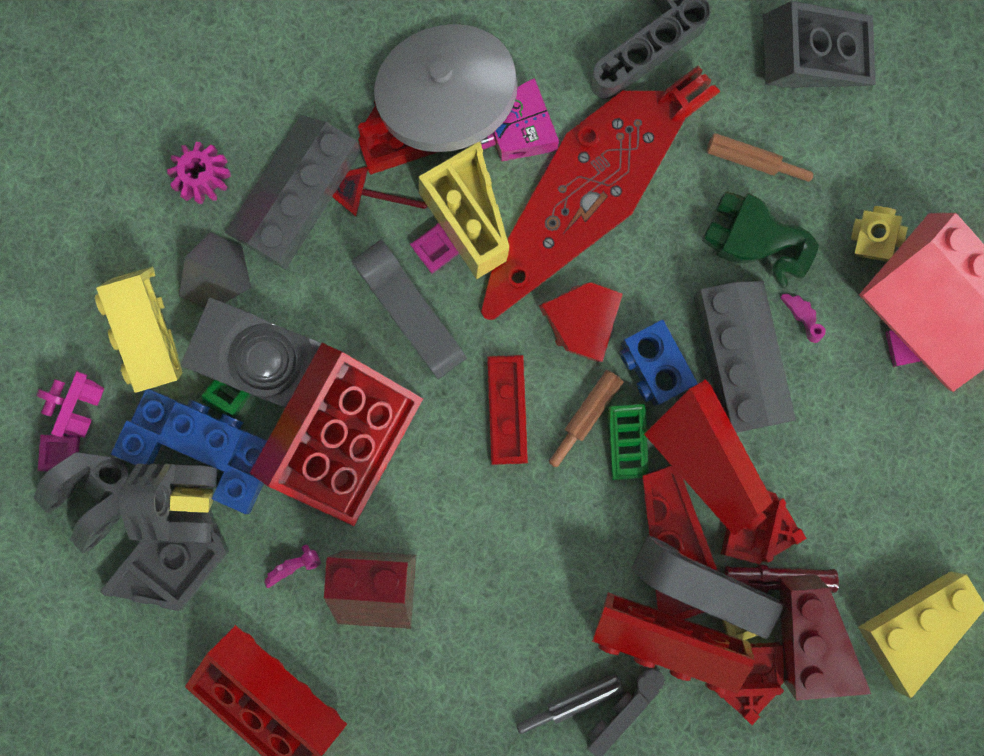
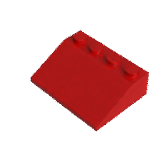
[250,343,423,526]

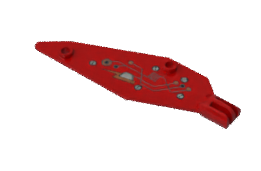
[481,65,720,320]

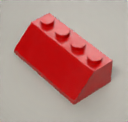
[592,592,755,694]
[185,625,347,756]

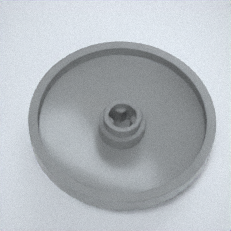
[374,24,518,152]

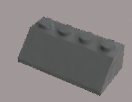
[225,115,361,270]
[693,281,796,433]

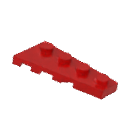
[643,465,718,619]

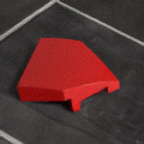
[357,100,437,175]
[539,282,623,362]
[720,491,807,564]
[716,642,784,725]

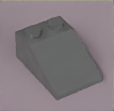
[763,1,876,88]

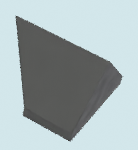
[179,232,251,308]

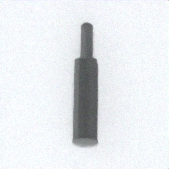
[516,673,624,734]

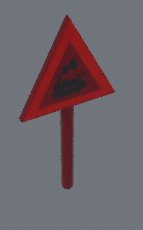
[332,167,427,217]

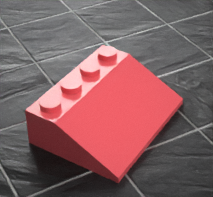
[859,213,984,392]

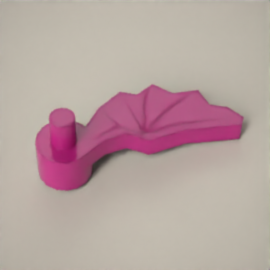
[780,294,826,343]
[264,544,321,588]

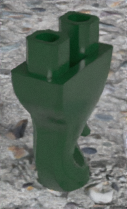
[702,191,819,289]

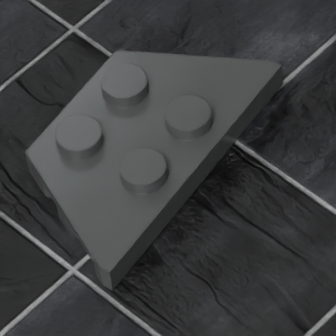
[100,509,229,611]

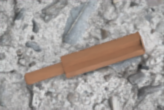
[707,133,814,182]
[549,370,624,467]

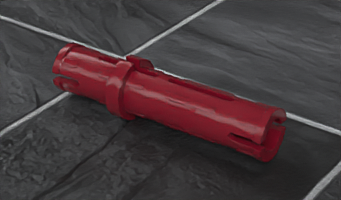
[723,564,839,593]

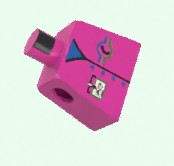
[473,78,559,161]

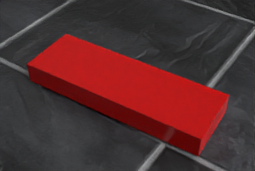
[487,355,528,465]

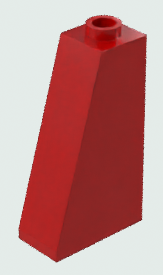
[644,379,773,535]

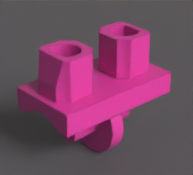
[36,371,104,438]

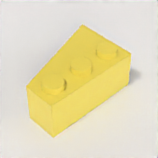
[419,142,509,279]
[95,266,183,393]
[858,572,984,698]

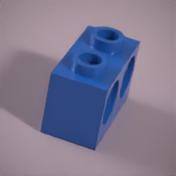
[619,320,698,407]

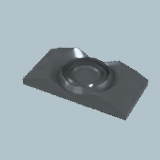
[180,297,321,408]

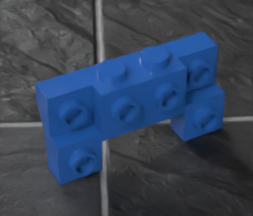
[111,389,267,514]

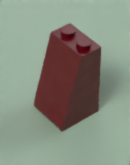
[324,550,416,629]

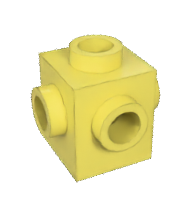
[851,206,908,262]

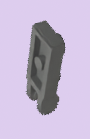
[587,668,666,756]

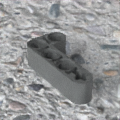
[590,0,711,99]
[351,239,467,380]
[631,535,785,639]

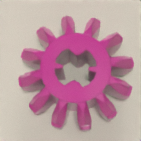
[167,141,231,204]

